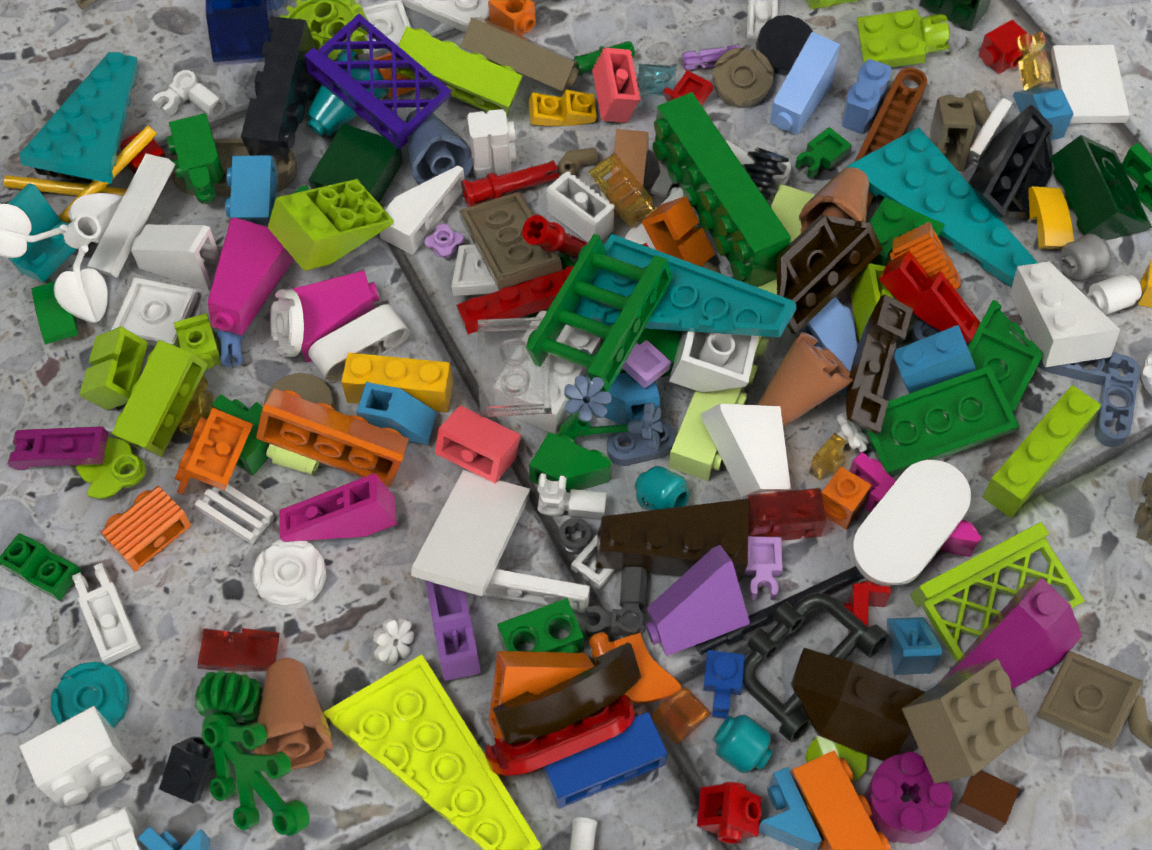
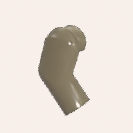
[557,148,598,176]
[1128,696,1152,748]

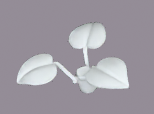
[0,193,123,323]

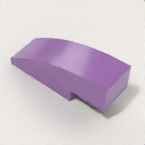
[425,580,481,681]

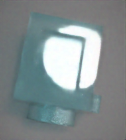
[636,64,676,107]

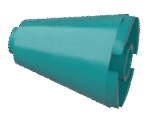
[306,49,390,136]

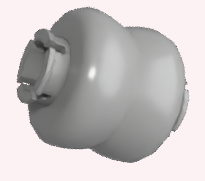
[1059,234,1111,281]

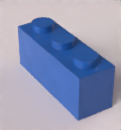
[542,712,667,809]

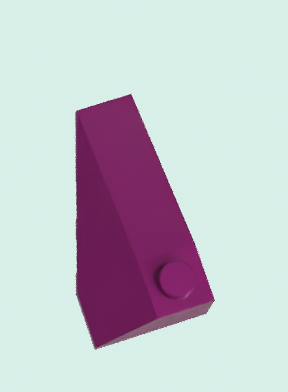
[939,578,1082,689]

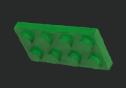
[863,365,1019,476]

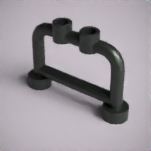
[743,593,889,743]

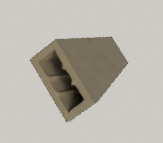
[460,17,579,92]

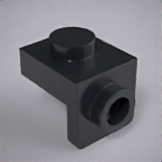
[159,737,215,804]

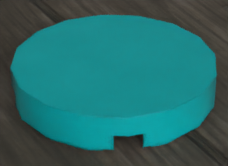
[51,661,129,728]

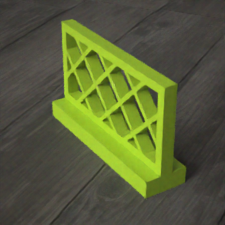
[909,521,1085,663]

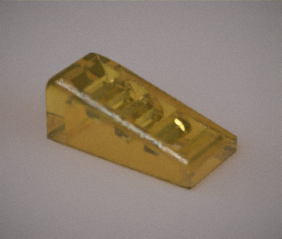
[588,153,655,227]

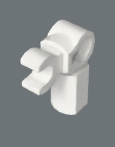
[152,70,226,118]
[537,474,607,519]

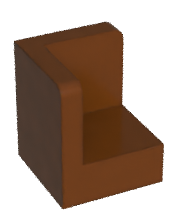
[953,770,1020,833]

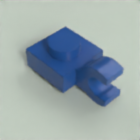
[703,650,745,719]

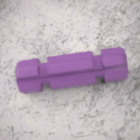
[682,45,740,70]

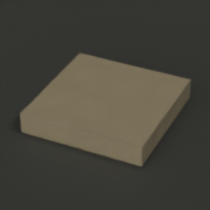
[1037,651,1143,750]

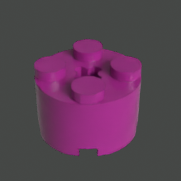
[864,752,953,844]

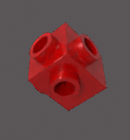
[697,782,762,844]

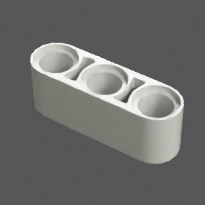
[308,304,410,382]

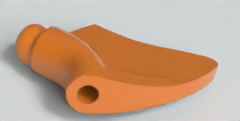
[589,632,681,703]

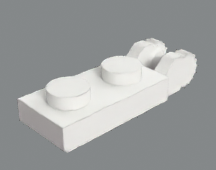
[72,563,141,665]

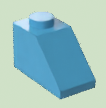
[1013,87,1074,140]

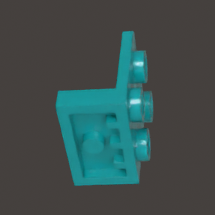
[8,183,76,283]

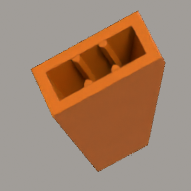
[488,651,595,739]

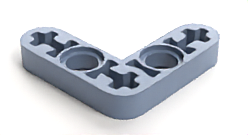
[1038,352,1139,447]

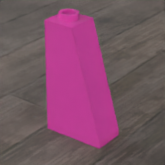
[207,217,294,336]

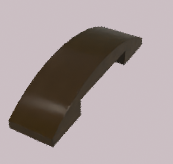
[846,294,913,434]
[493,642,641,744]

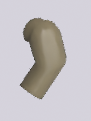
[964,90,991,127]

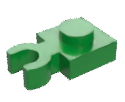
[795,127,852,179]

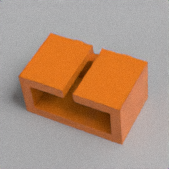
[641,196,715,266]

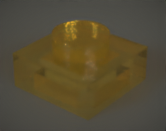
[809,433,846,481]

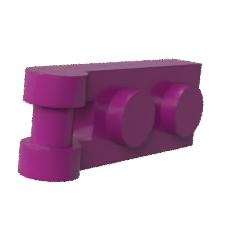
[7,426,109,470]

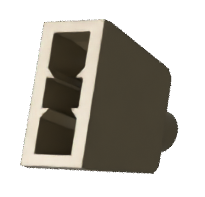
[930,95,976,171]

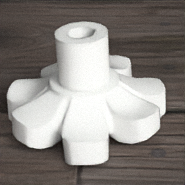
[831,412,869,453]
[373,618,414,665]

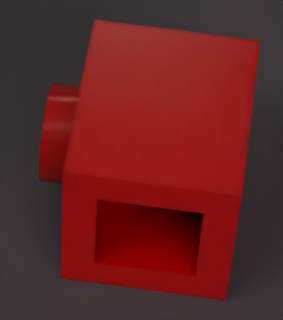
[978,19,1033,75]

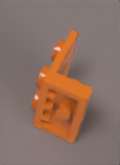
[174,408,253,495]

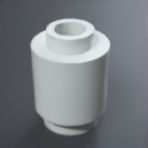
[1087,274,1142,315]

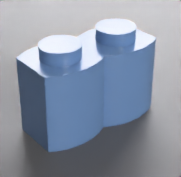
[842,59,891,134]

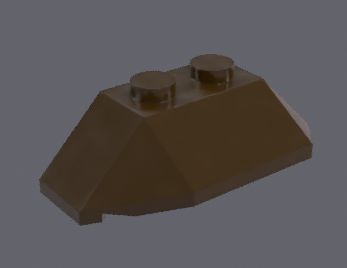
[777,215,883,335]
[791,648,925,762]

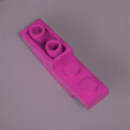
[849,452,982,557]

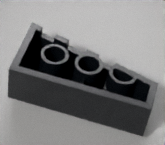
[241,16,317,161]

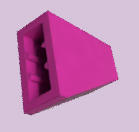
[293,270,380,363]

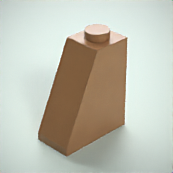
[609,129,649,219]

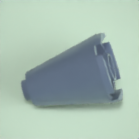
[405,108,473,185]

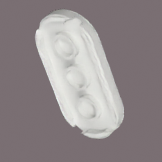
[853,460,971,586]

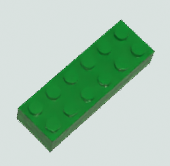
[653,92,791,287]

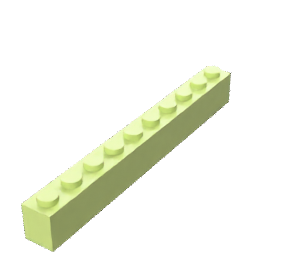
[669,184,815,481]

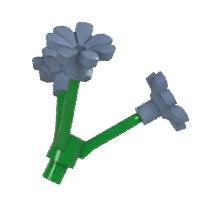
[555,349,663,449]

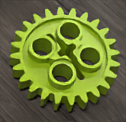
[279,0,368,61]

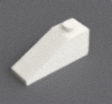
[380,166,465,255]

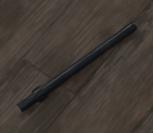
[695,566,865,655]

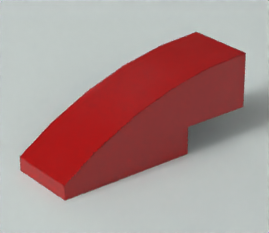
[878,250,981,343]

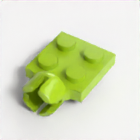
[857,9,950,67]

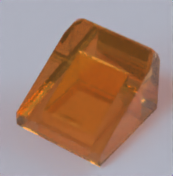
[652,687,711,744]

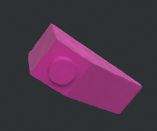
[279,473,397,542]

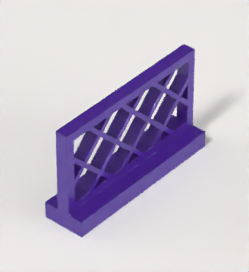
[304,14,451,150]

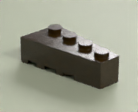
[595,498,749,582]

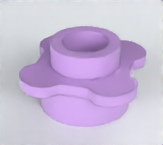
[424,224,463,258]

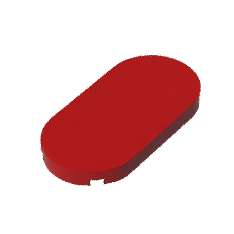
[485,694,635,776]

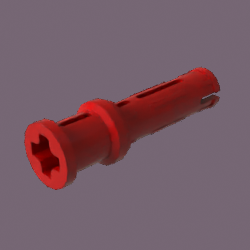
[461,160,559,207]
[522,215,588,259]

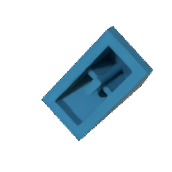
[887,617,942,675]

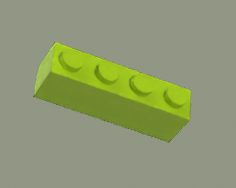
[396,26,523,118]
[982,385,1102,518]

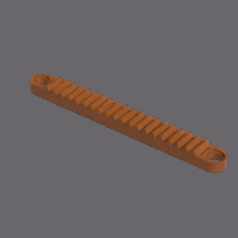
[854,67,927,214]

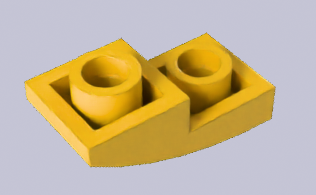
[528,89,597,126]
[1028,186,1074,250]

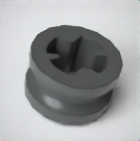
[559,518,592,555]

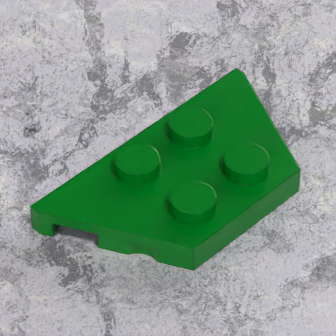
[968,300,1043,414]

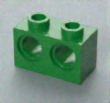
[497,598,584,653]

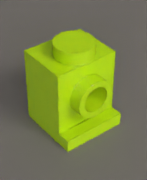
[174,313,222,370]

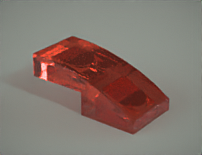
[197,628,280,672]

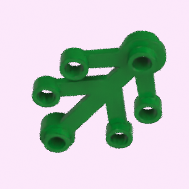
[201,713,310,836]

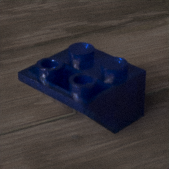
[206,0,273,62]

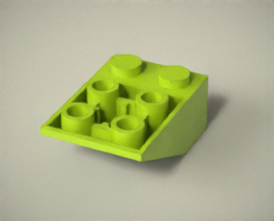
[268,179,394,271]

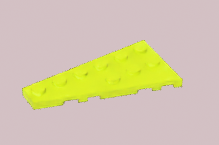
[323,654,542,850]

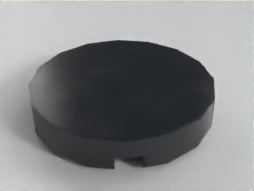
[756,15,813,75]

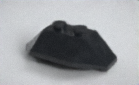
[968,105,1053,220]

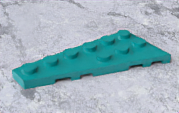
[574,234,797,338]

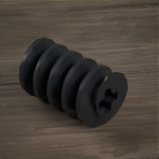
[743,147,789,200]

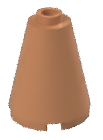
[799,167,869,233]
[757,332,853,427]
[253,658,333,770]

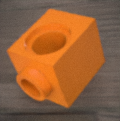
[488,0,536,36]
[816,466,872,530]

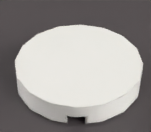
[270,289,304,357]
[252,539,327,610]

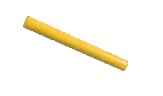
[58,125,157,224]
[4,175,127,196]

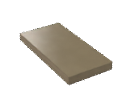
[459,192,562,290]

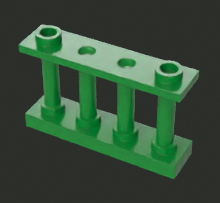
[526,234,673,392]

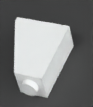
[131,224,220,291]
[701,403,791,503]

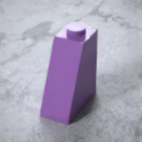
[645,545,750,656]

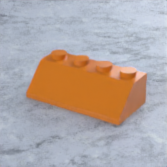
[256,388,409,488]

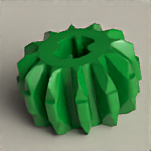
[195,670,263,724]

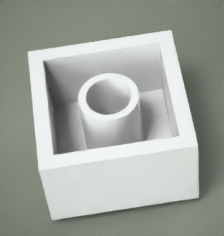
[19,706,133,808]

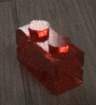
[747,488,826,541]

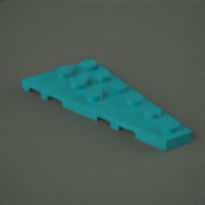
[19,52,139,184]
[846,127,1038,288]

